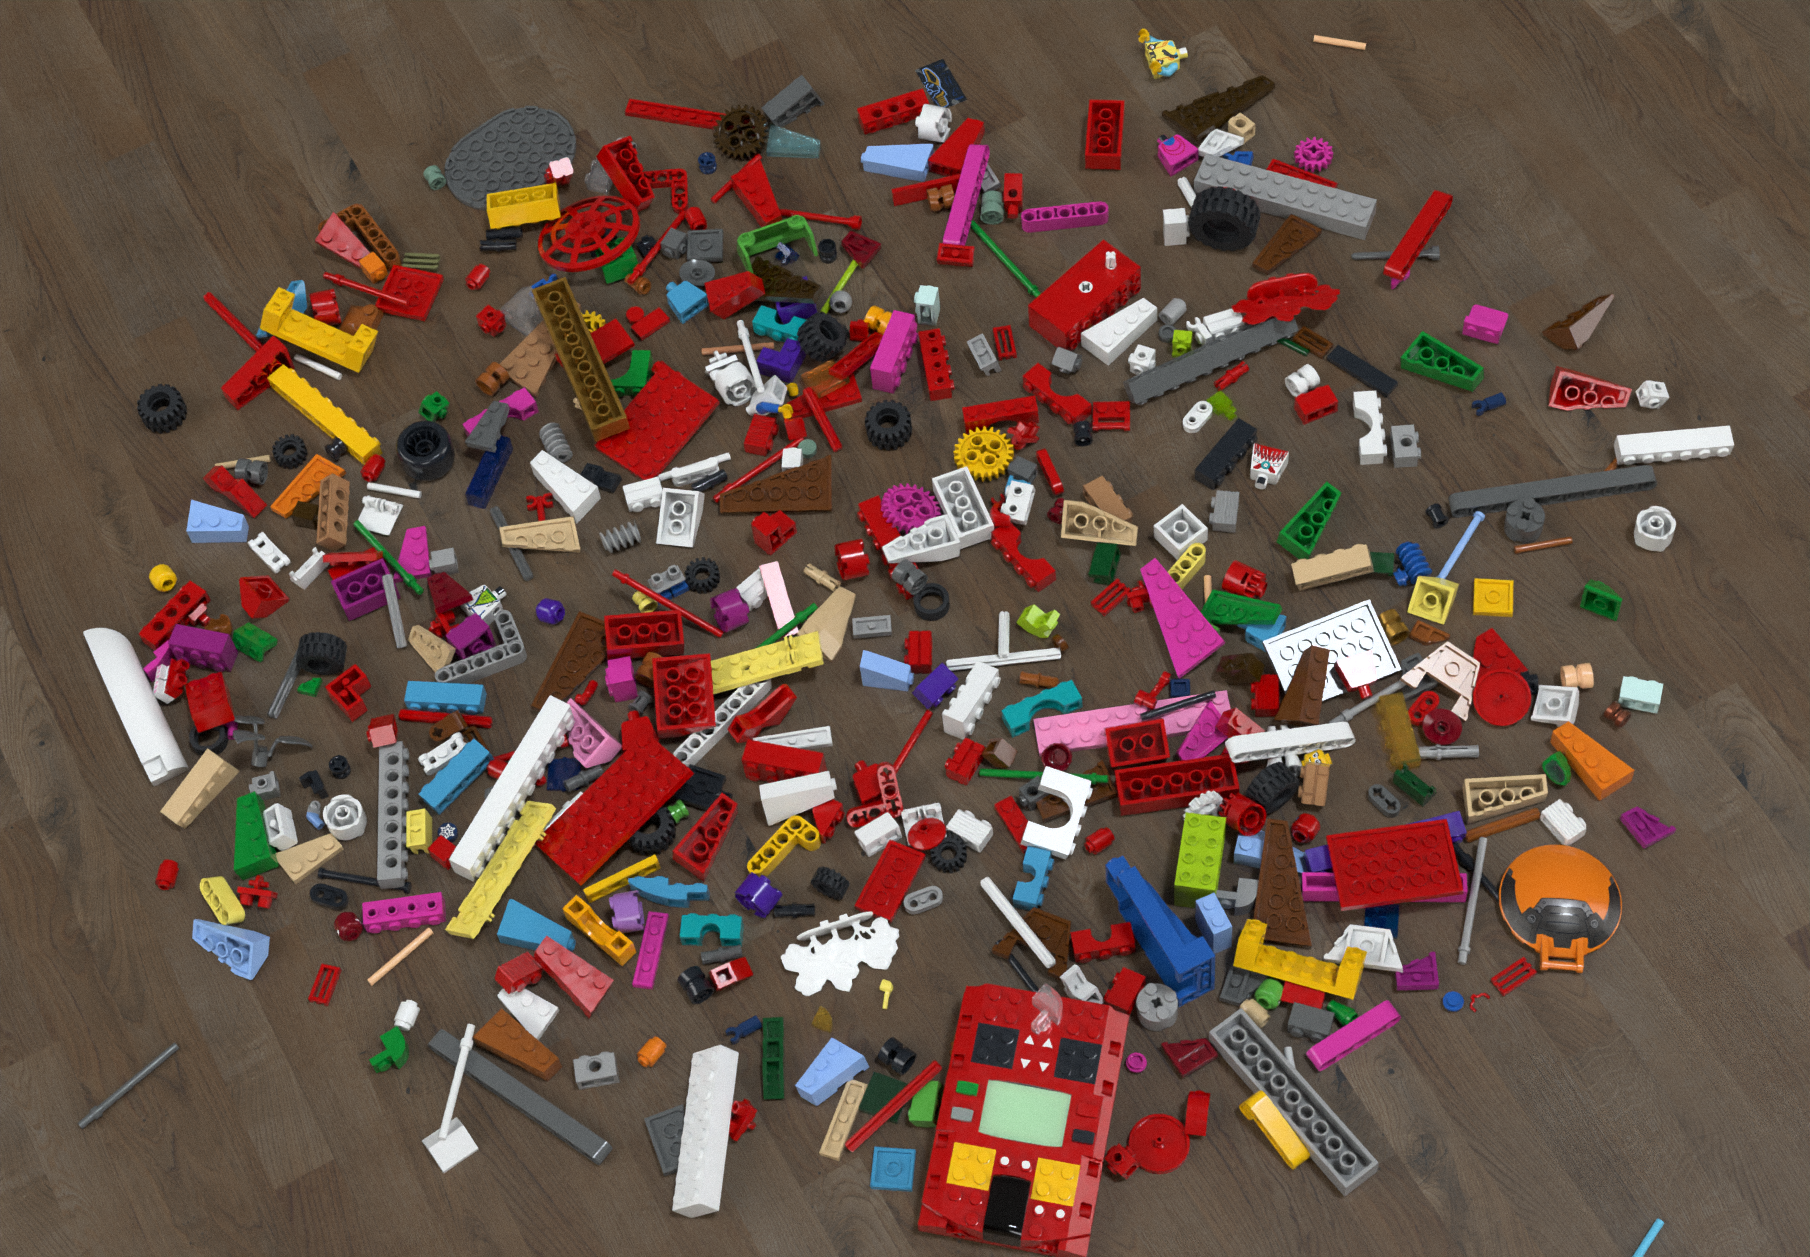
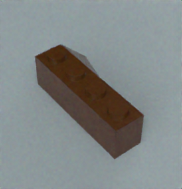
[1274,645,1330,727]

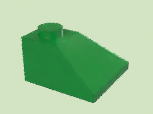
[1580,579,1623,621]

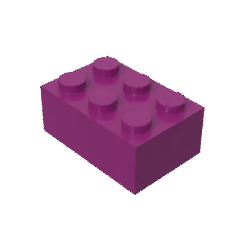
[331,558,401,621]
[168,624,238,672]

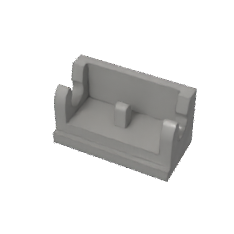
[967,333,1002,376]

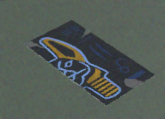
[915,59,967,108]

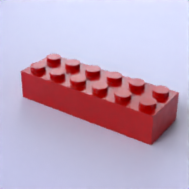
[1115,754,1240,816]

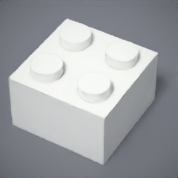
[1154,504,1208,560]

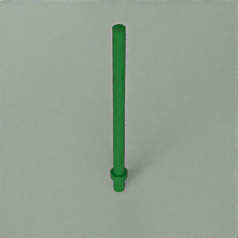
[970,220,1041,298]
[979,768,1109,784]

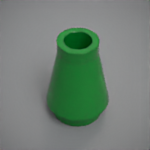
[1327,1000,1358,1026]

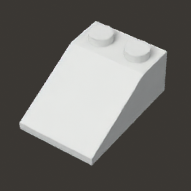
[656,488,705,548]

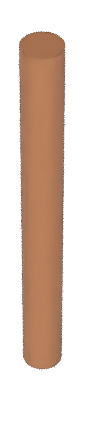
[702,342,774,356]

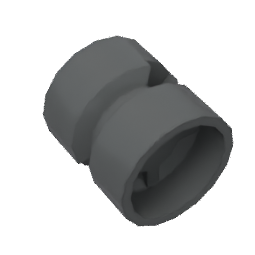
[235,458,268,485]
[892,559,928,595]

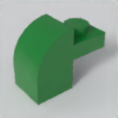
[369,1026,409,1073]

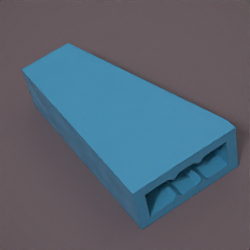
[497,899,576,951]

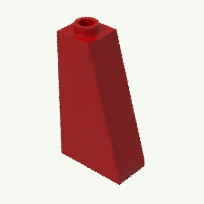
[928,118,985,177]

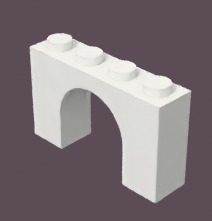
[1020,766,1093,860]

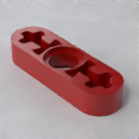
[1036,448,1064,496]

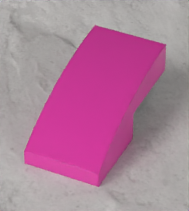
[143,641,174,682]

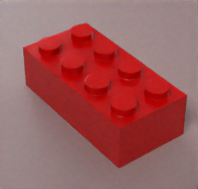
[1085,100,1125,170]
[604,610,684,660]
[742,739,827,783]

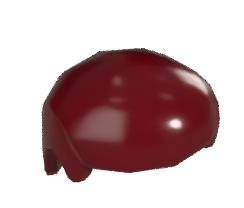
[1041,743,1072,772]

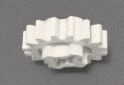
[1183,790,1224,820]

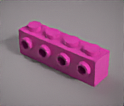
[362,892,446,933]

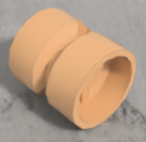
[1560,663,1594,689]

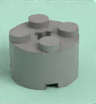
[1136,983,1178,1031]

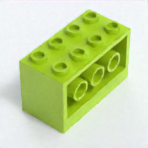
[1174,812,1226,908]

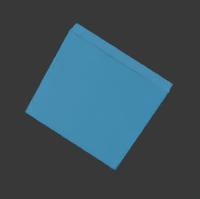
[870,1147,916,1192]

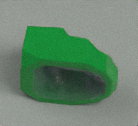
[1541,751,1571,786]

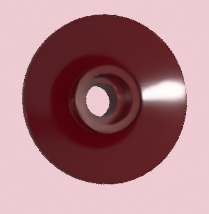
[1422,708,1462,745]

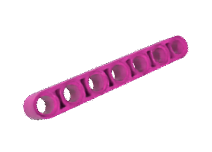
[943,144,990,245]

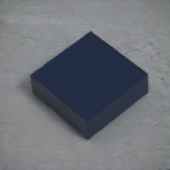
[1170,679,1190,698]

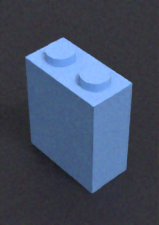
[1195,893,1232,954]

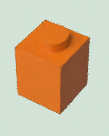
[359,252,388,284]

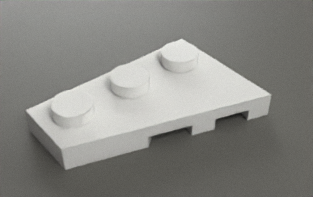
[497,988,559,1041]

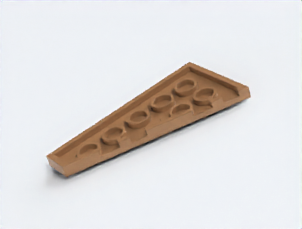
[500,302,582,398]

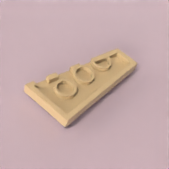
[499,516,580,553]

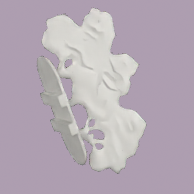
[781,912,899,996]

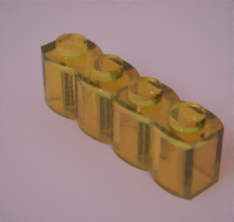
[1376,692,1421,771]

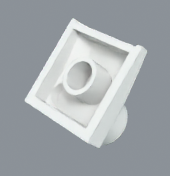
[1531,685,1579,727]

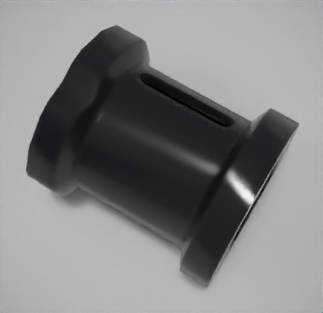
[1425,503,1449,529]

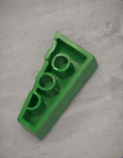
[1400,331,1484,392]
[1277,481,1342,560]
[234,791,279,880]

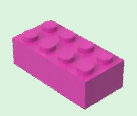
[870,310,919,394]

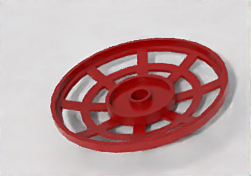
[538,196,640,272]

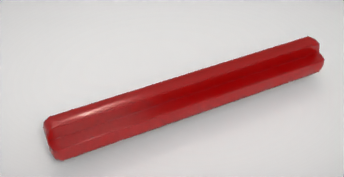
[803,387,842,452]

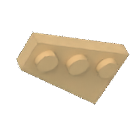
[408,625,456,672]
[276,833,344,884]

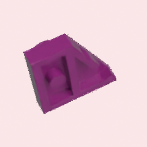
[1619,806,1676,849]
[1395,952,1439,991]

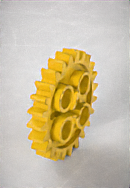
[953,426,1014,482]

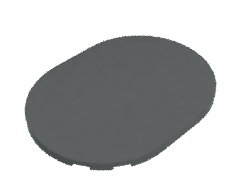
[445,106,577,211]

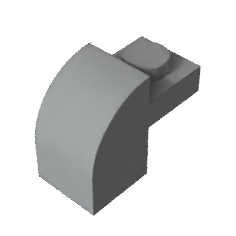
[1216,878,1259,916]

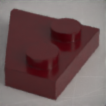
[841,230,881,269]
[1161,1038,1218,1078]

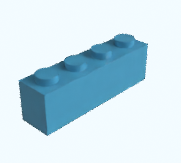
[404,681,487,715]
[419,739,494,815]

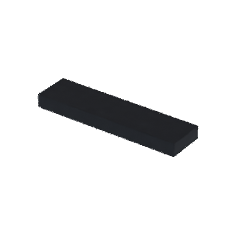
[1327,345,1398,398]

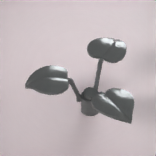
[233,715,313,767]

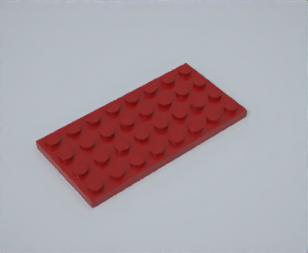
[535,732,694,886]

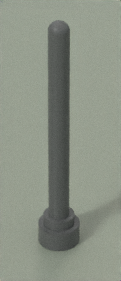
[1351,245,1440,260]

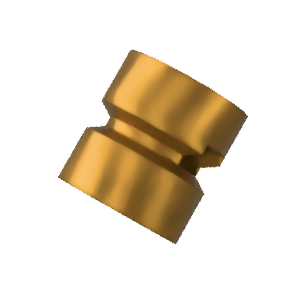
[1378,609,1410,646]

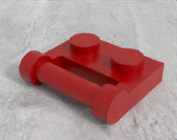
[1093,401,1130,431]

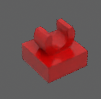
[850,319,869,341]
[189,603,211,627]

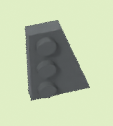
[465,401,510,453]
[644,1104,684,1176]

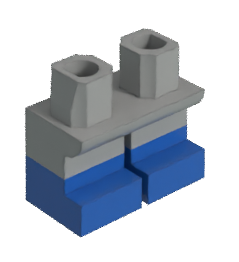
[647,565,689,606]

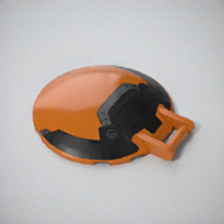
[1498,845,1622,973]

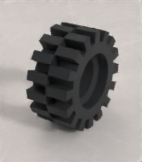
[272,434,308,469]
[685,557,720,594]
[930,834,967,874]
[811,866,850,900]

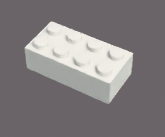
[932,466,994,549]

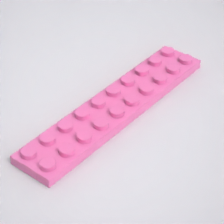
[1033,690,1230,757]

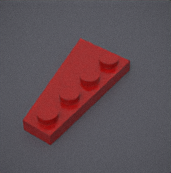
[787,373,862,419]

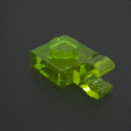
[1206,390,1237,421]

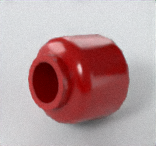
[1291,813,1320,843]

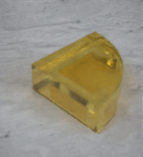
[812,1006,833,1033]

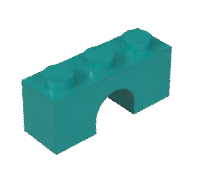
[752,305,806,342]
[680,913,744,947]

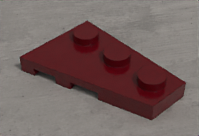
[427,572,474,614]

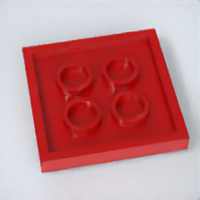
[375,265,444,321]

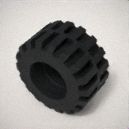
[797,312,847,362]
[137,384,187,434]
[865,400,912,451]
[296,632,347,675]
[1246,762,1299,814]
[628,805,676,856]

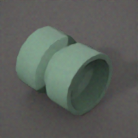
[980,191,1004,225]

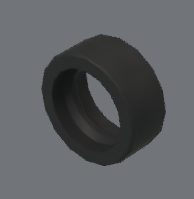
[913,583,950,621]
[189,725,228,756]

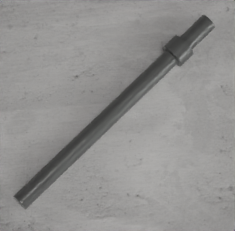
[77,1042,179,1129]

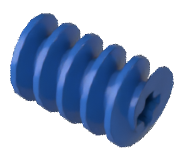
[1396,542,1432,584]

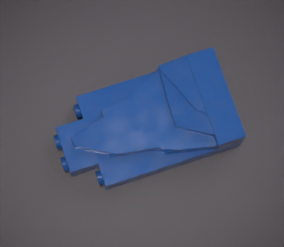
[1105,856,1215,1007]

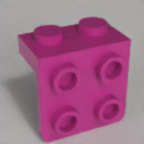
[1462,305,1508,344]

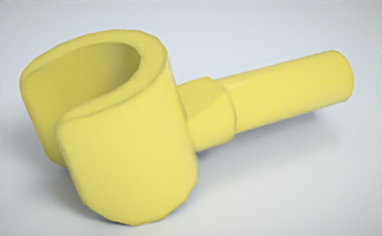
[880,979,893,1010]

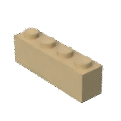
[1291,544,1374,591]

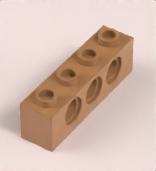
[316,473,350,552]

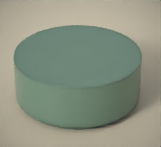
[798,439,817,458]

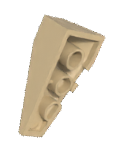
[1061,500,1138,546]
[797,586,856,662]

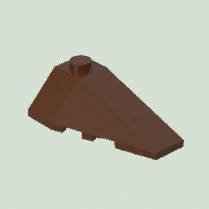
[1542,294,1614,350]

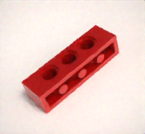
[857,88,930,135]
[139,581,211,651]

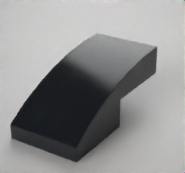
[580,463,622,493]

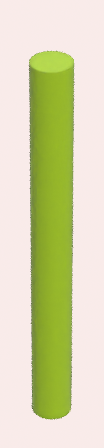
[820,259,858,314]

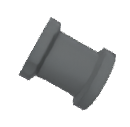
[628,690,653,716]

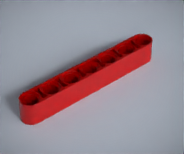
[1383,190,1453,281]

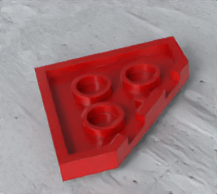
[1473,628,1528,692]

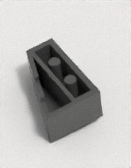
[762,75,825,129]

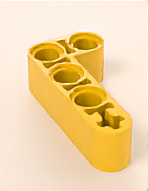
[747,816,821,877]
[1239,1090,1310,1170]

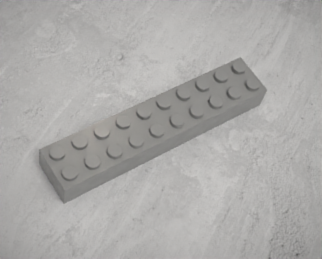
[1194,154,1377,240]
[1209,1008,1379,1197]

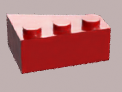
[704,271,765,319]

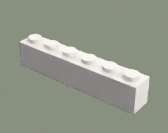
[1614,426,1734,465]

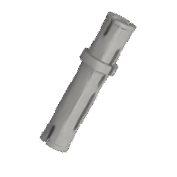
[1417,744,1479,760]

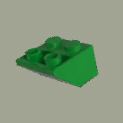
[595,236,638,284]

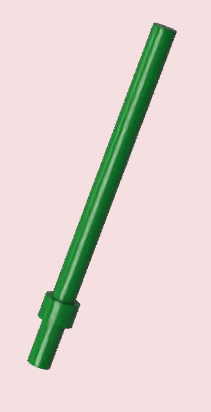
[353,520,424,595]
[756,603,818,648]

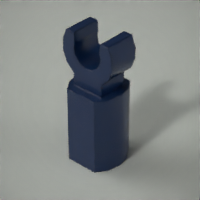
[1472,392,1506,416]
[725,1015,762,1045]

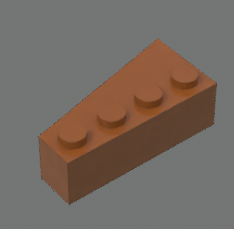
[473,1008,562,1082]

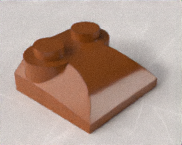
[339,304,384,336]

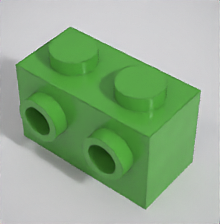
[908,1081,944,1128]

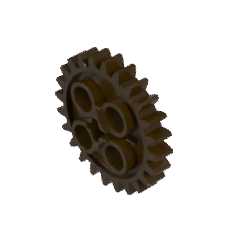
[713,104,770,161]

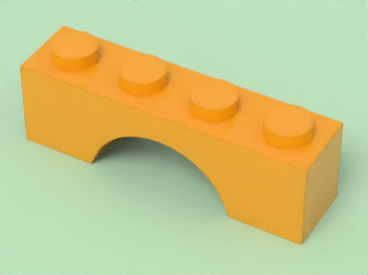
[562,895,636,966]

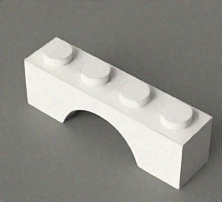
[1353,391,1387,465]

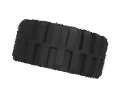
[1188,186,1261,251]

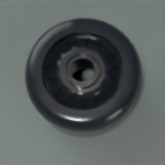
[396,421,455,481]

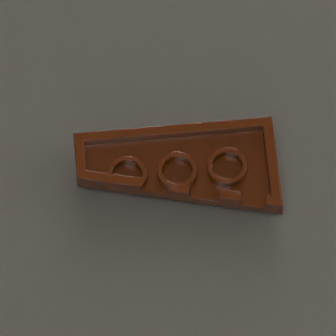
[1252,214,1322,275]

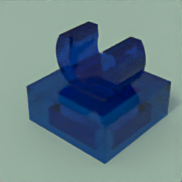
[775,242,800,265]

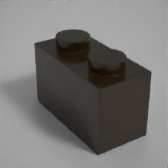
[1216,653,1265,685]

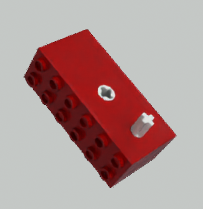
[1028,239,1141,351]

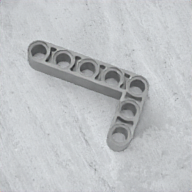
[435,610,527,684]

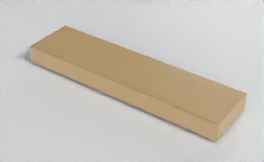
[819,1080,868,1161]

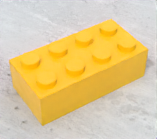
[487,183,561,229]

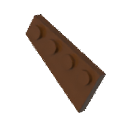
[1036,760,1117,823]

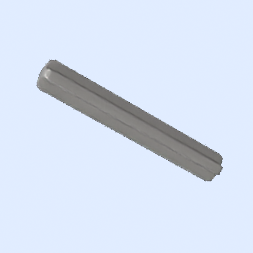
[382,574,407,648]

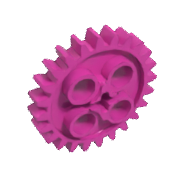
[880,483,941,534]

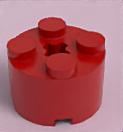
[309,289,341,326]
[834,539,870,581]

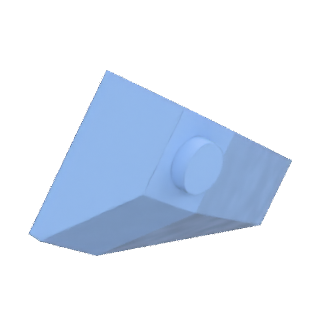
[192,919,270,980]

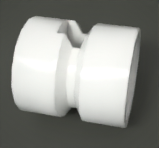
[1285,364,1320,397]

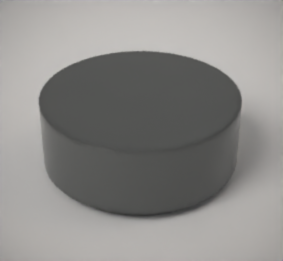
[1159,324,1176,343]

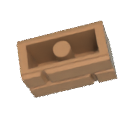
[1298,761,1330,806]

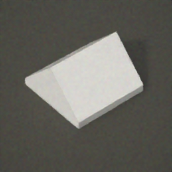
[422,1117,479,1173]

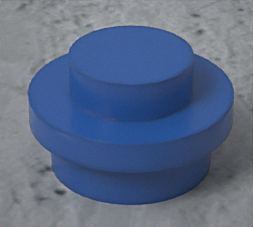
[1393,568,1409,587]
[1443,991,1464,1012]

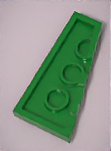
[1201,590,1282,625]

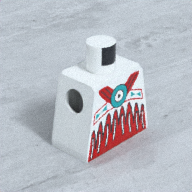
[1250,443,1289,490]

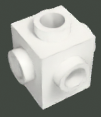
[1128,344,1156,375]
[1635,380,1669,409]

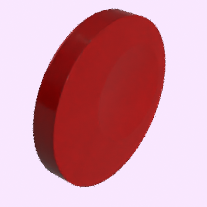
[1473,669,1532,726]
[1129,1114,1190,1174]

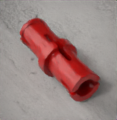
[1214,361,1249,392]

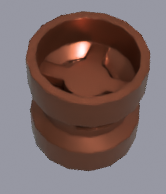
[1603,701,1632,729]

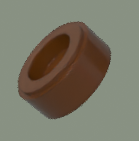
[1051,634,1069,653]

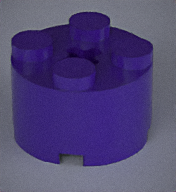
[734,872,783,918]

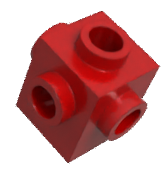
[476,304,507,337]
[1104,1143,1141,1180]

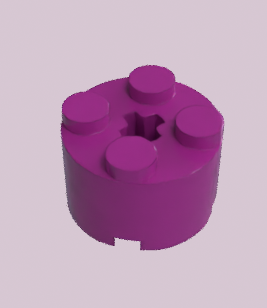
[710,588,750,633]

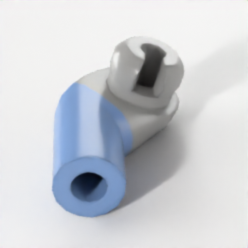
[306,801,325,830]

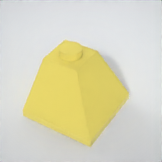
[1407,576,1459,625]

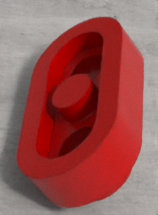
[1408,691,1439,726]

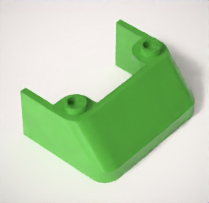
[736,215,818,273]

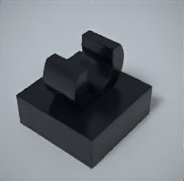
[636,235,661,258]
[1521,671,1538,695]

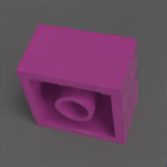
[446,612,496,661]

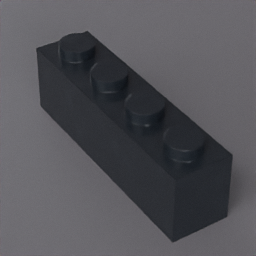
[1195,418,1258,490]

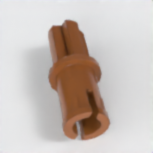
[1020,671,1059,688]

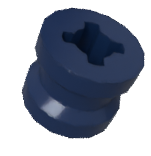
[698,152,717,175]

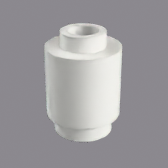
[394,1000,420,1031]

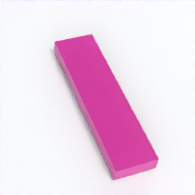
[632,911,669,990]

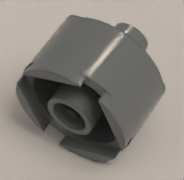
[1504,498,1545,544]

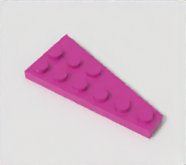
[1140,558,1225,679]

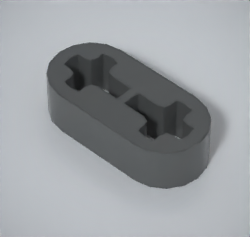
[1368,784,1401,818]

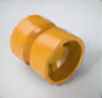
[864,305,892,335]

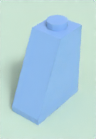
[860,650,914,691]

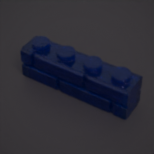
[465,435,513,509]

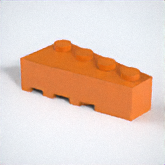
[1550,721,1635,801]

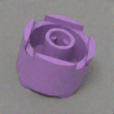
[609,890,645,933]

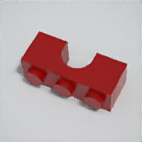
[1070,922,1135,963]

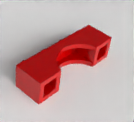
[1023,363,1092,425]
[962,395,1039,435]
[991,522,1056,592]

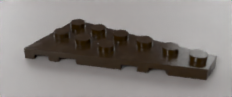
[1162,75,1275,141]
[751,256,824,304]

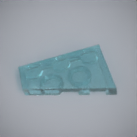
[766,125,821,159]

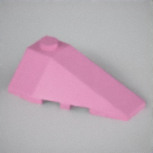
[567,698,622,768]

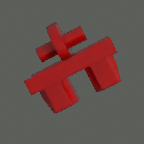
[1007,421,1040,450]
[1126,580,1153,613]
[428,609,459,644]
[237,875,278,909]
[729,1098,757,1141]

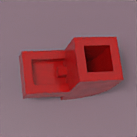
[1185,1090,1211,1136]

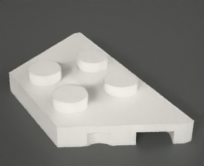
[1324,924,1403,972]

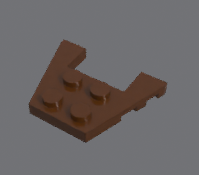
[992,907,1071,980]

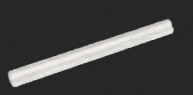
[946,648,1061,671]
[980,877,1056,968]

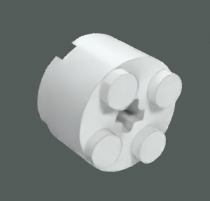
[915,104,952,142]
[715,362,757,406]
[1634,506,1676,552]
[323,795,367,840]

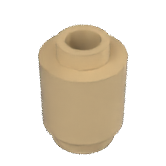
[1239,999,1271,1029]

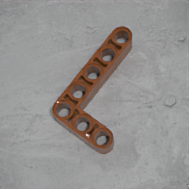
[318,203,402,271]

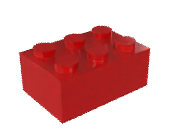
[185,672,235,733]
[1104,718,1170,767]

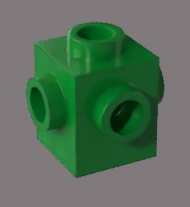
[418,391,450,422]

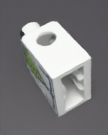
[460,585,507,626]

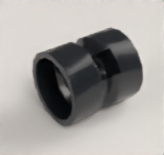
[677,966,714,1005]
[878,1037,917,1075]

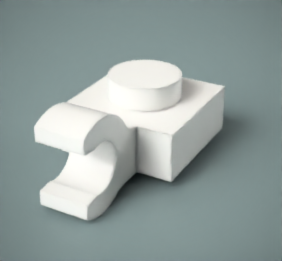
[1186,317,1212,346]

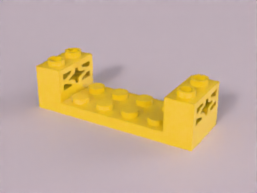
[260,287,378,373]
[1233,919,1367,1000]

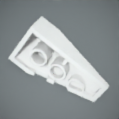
[882,514,960,563]

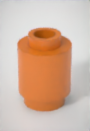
[637,1036,666,1067]

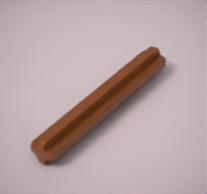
[1465,808,1541,842]

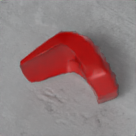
[990,502,1011,527]

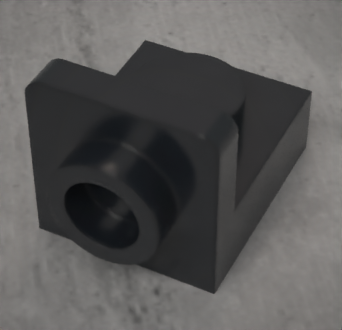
[299,770,329,799]

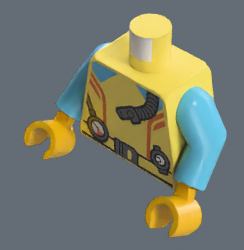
[1138,29,1188,79]

